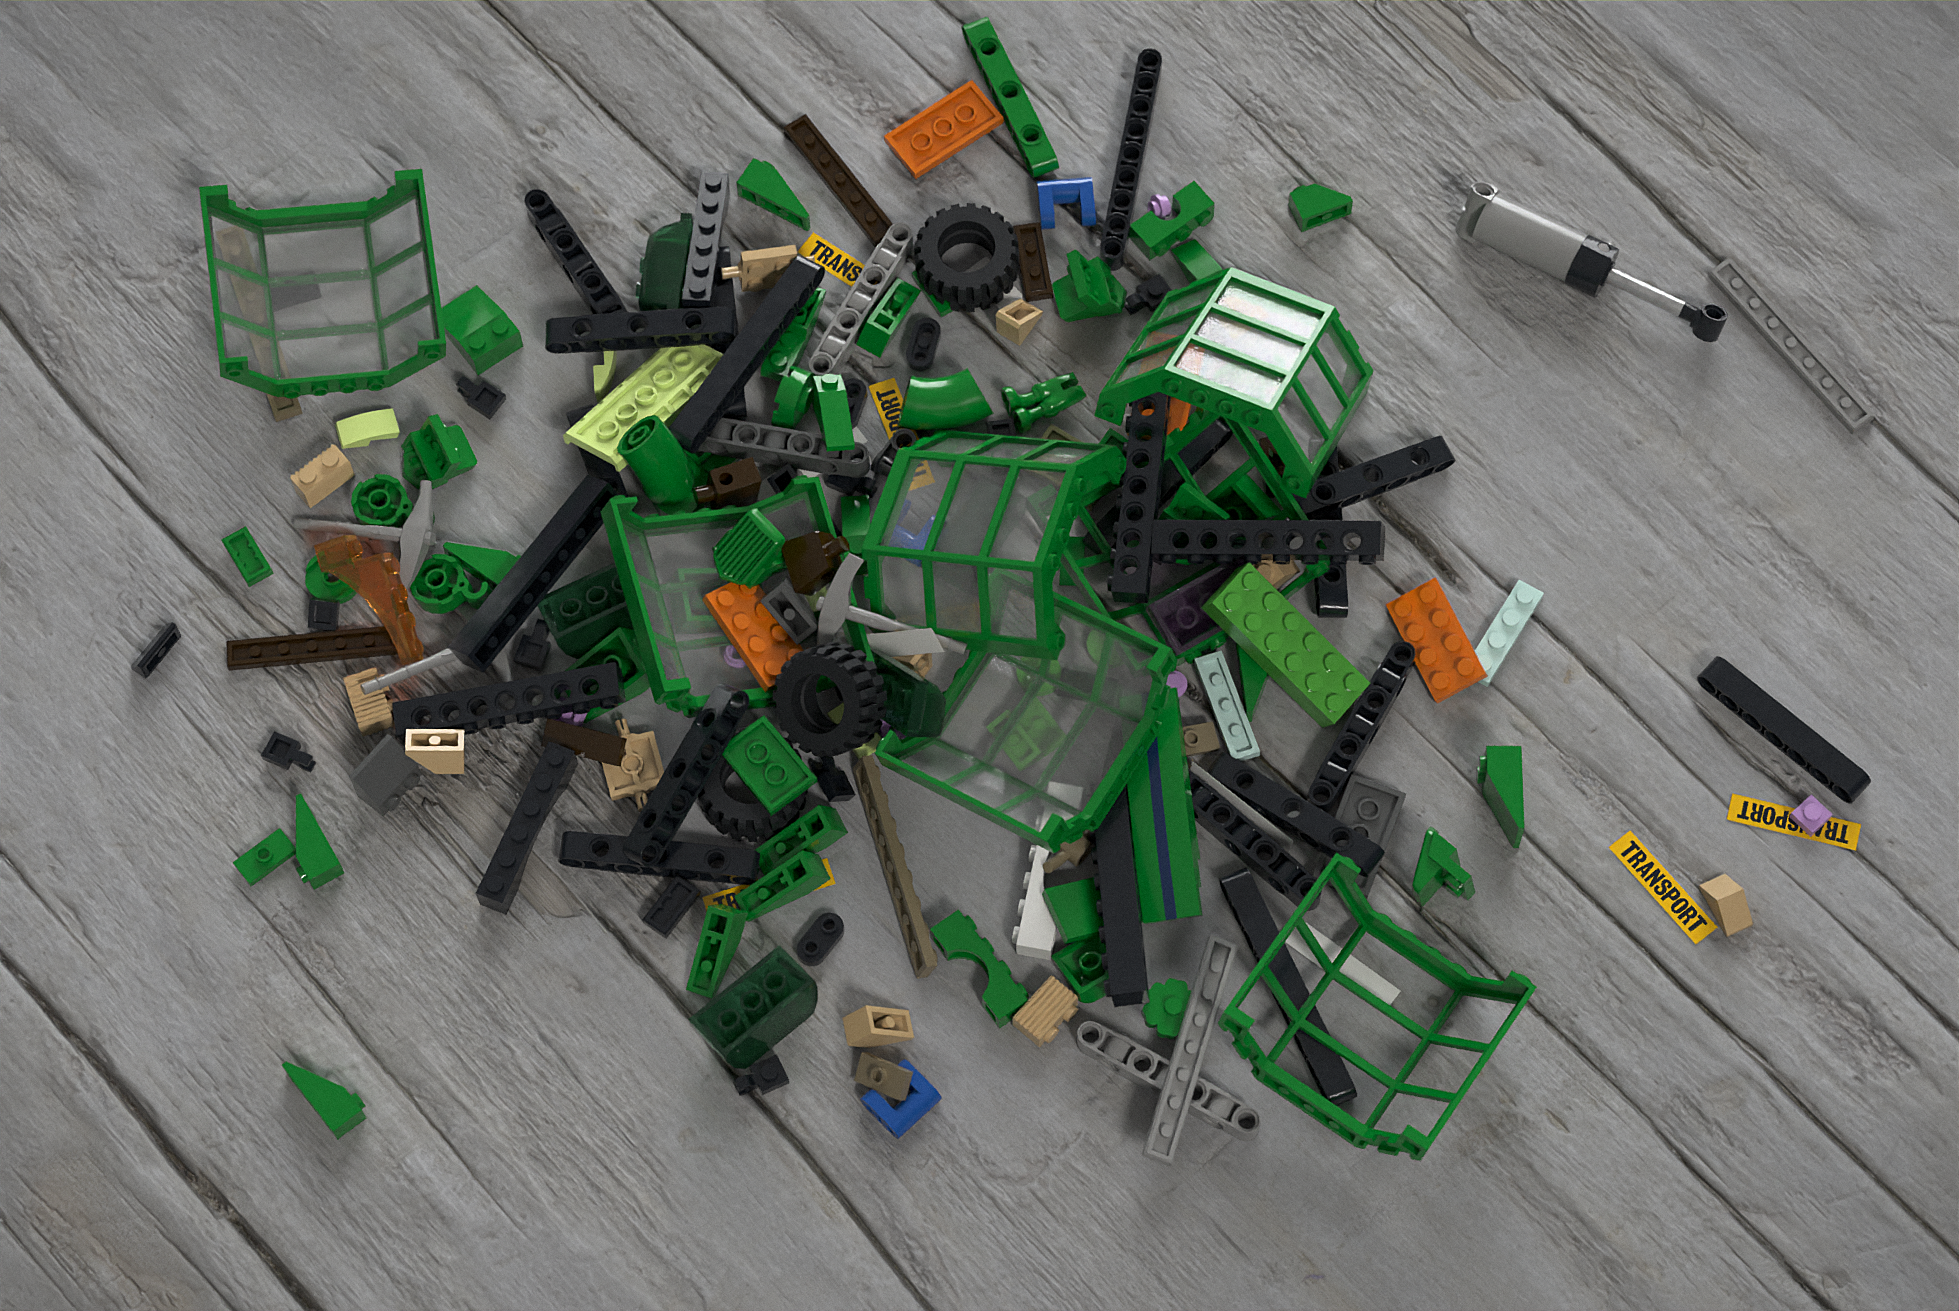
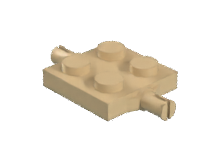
[721,245,815,292]
[602,719,664,812]

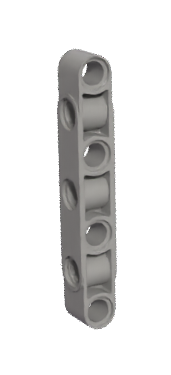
[809,222,913,376]
[1077,1021,1260,1141]

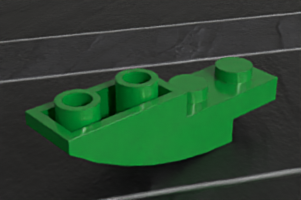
[760,287,826,382]

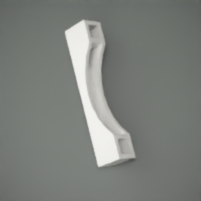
[1012,782,1084,960]

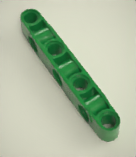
[961,17,1059,178]

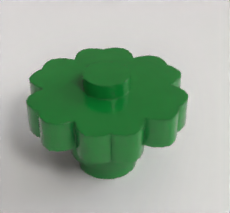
[1141,978,1192,1040]

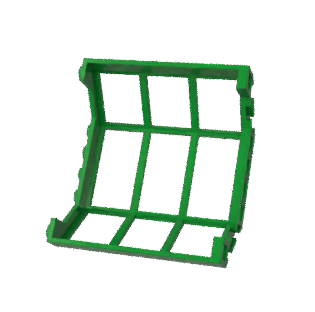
[1026,407,1330,678]
[1218,853,1537,1161]

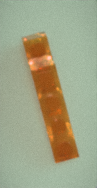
[314,535,424,666]

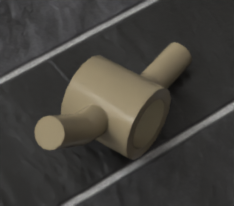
[1043,829,1094,873]

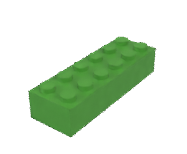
[1201,562,1370,728]

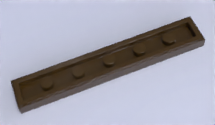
[783,114,893,248]
[226,625,399,671]

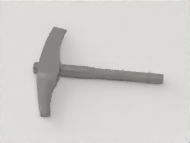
[294,480,436,592]
[816,553,967,655]
[361,601,514,695]

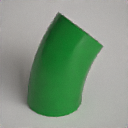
[898,368,994,431]
[617,415,695,506]

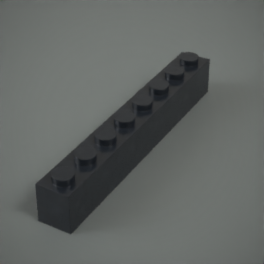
[448,475,618,673]
[1086,782,1150,1007]

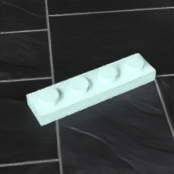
[1475,580,1544,687]
[1194,651,1260,762]

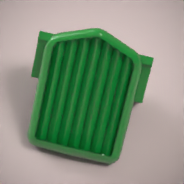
[1052,249,1127,322]
[401,414,477,490]
[1158,482,1230,565]
[712,508,786,589]
[1412,827,1475,906]

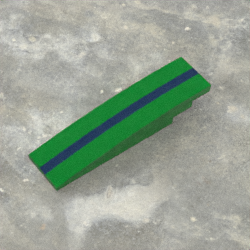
[1120,687,1203,924]

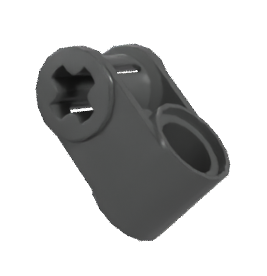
[871,429,917,478]

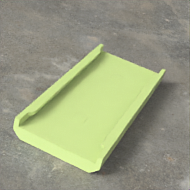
[563,344,724,472]

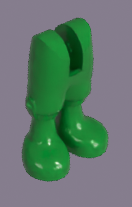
[1000,372,1087,434]

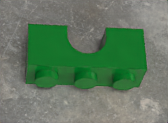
[1129,181,1215,261]

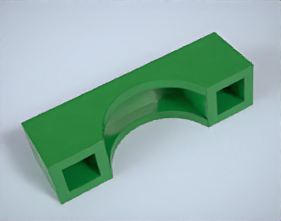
[930,909,1029,1029]

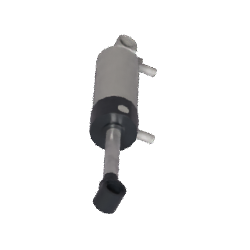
[1455,181,1728,342]

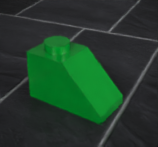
[1288,183,1353,232]

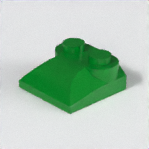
[1051,935,1109,1003]

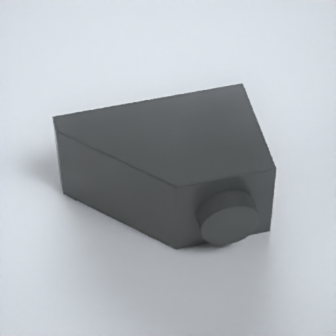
[760,576,819,645]

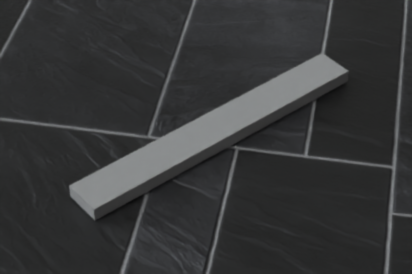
[1707,257,1875,435]
[1141,935,1238,1166]

